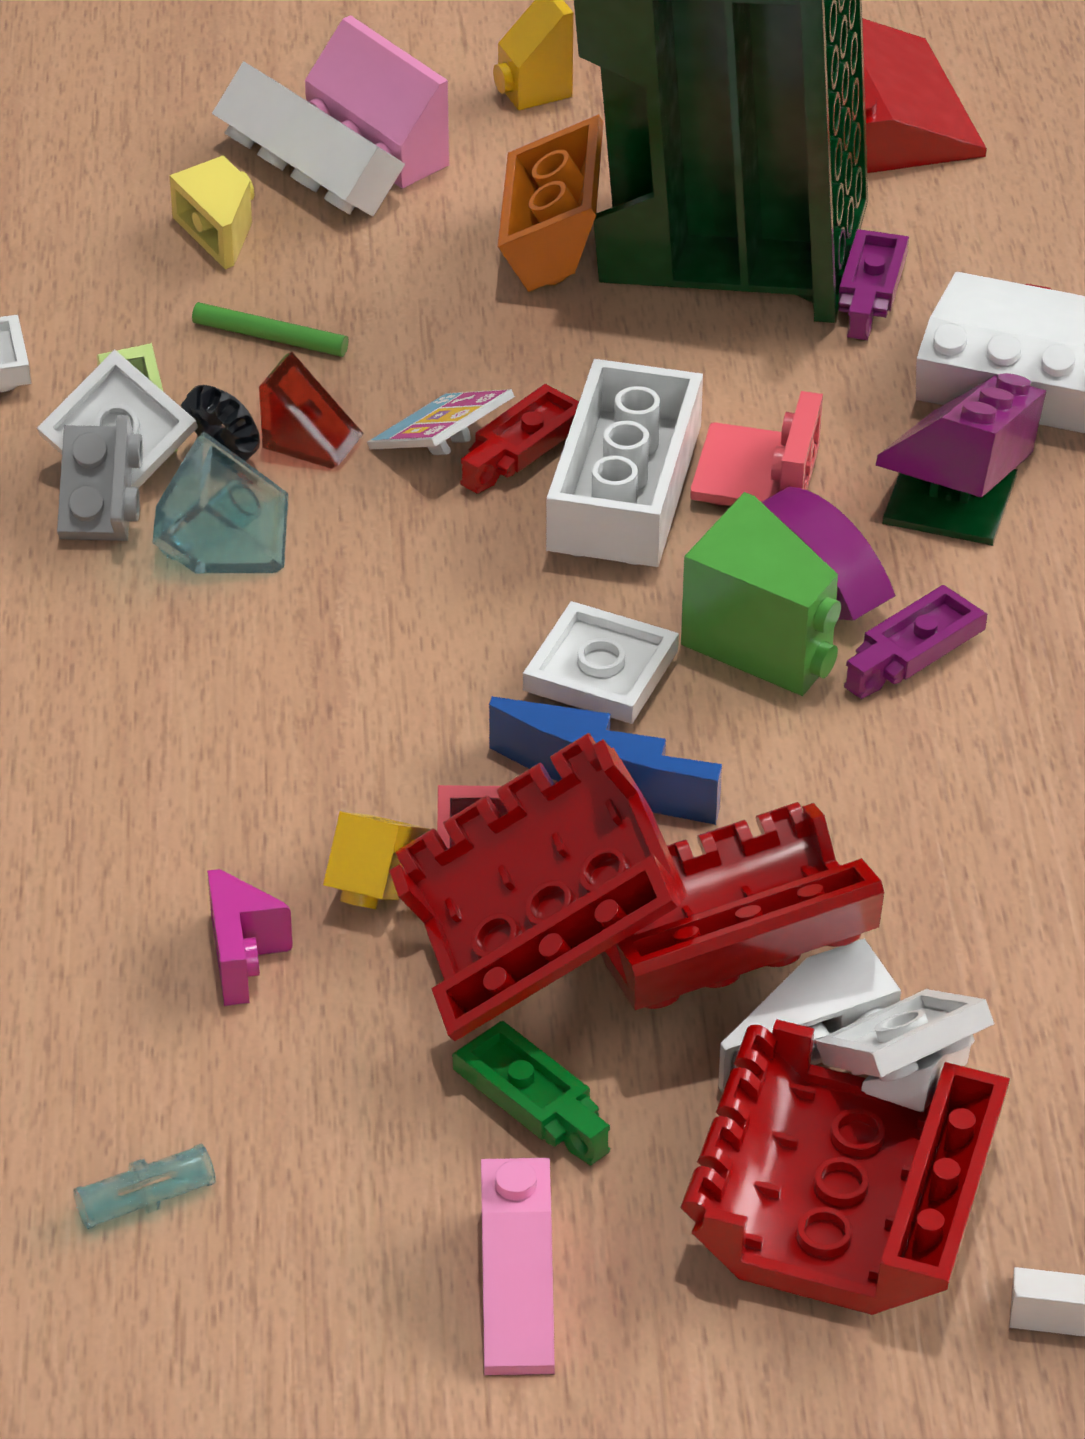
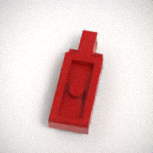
[460,384,579,494]

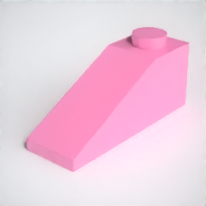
[481,1158,555,1375]

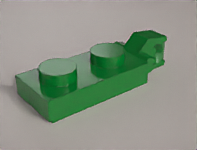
[452,1020,610,1166]

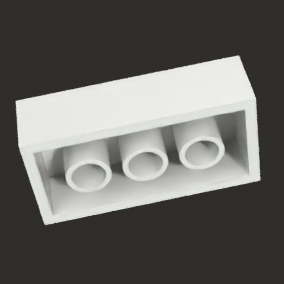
[546,359,703,567]

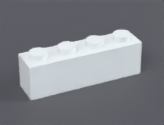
[212,61,405,217]

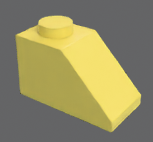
[169,155,255,269]

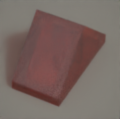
[259,351,364,469]

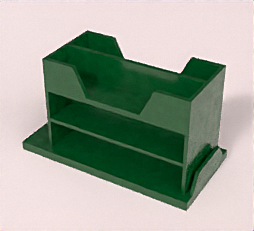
[574,0,868,323]

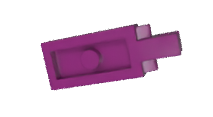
[838,229,909,340]
[844,585,988,699]

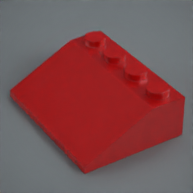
[862,18,987,173]

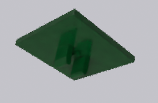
[882,469,1018,546]

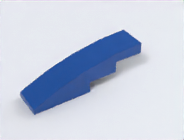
[489,696,722,825]

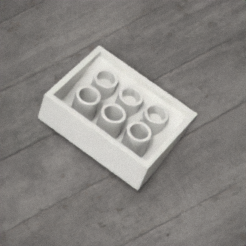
[916,272,1085,433]

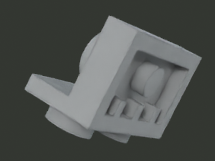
[57,415,143,541]

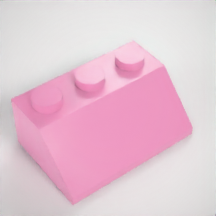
[305,15,449,188]

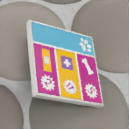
[367,389,515,455]

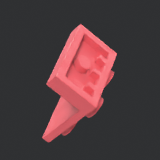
[690,391,823,506]

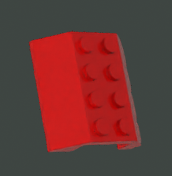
[389,733,688,1042]
[601,802,884,1011]
[680,1019,1010,1315]

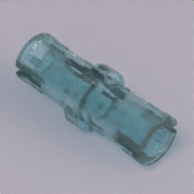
[73,1143,216,1229]

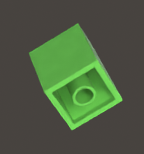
[681,492,841,696]

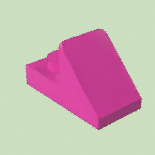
[207,869,293,1006]

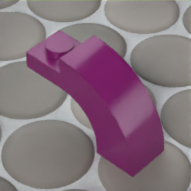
[761,486,896,621]

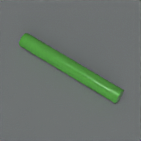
[192,302,349,357]

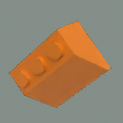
[497,114,604,292]

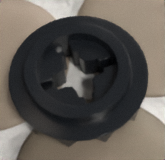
[181,385,260,463]

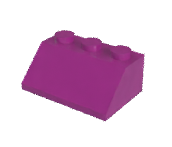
[875,373,1046,497]

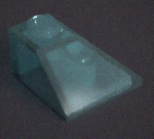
[152,432,288,573]

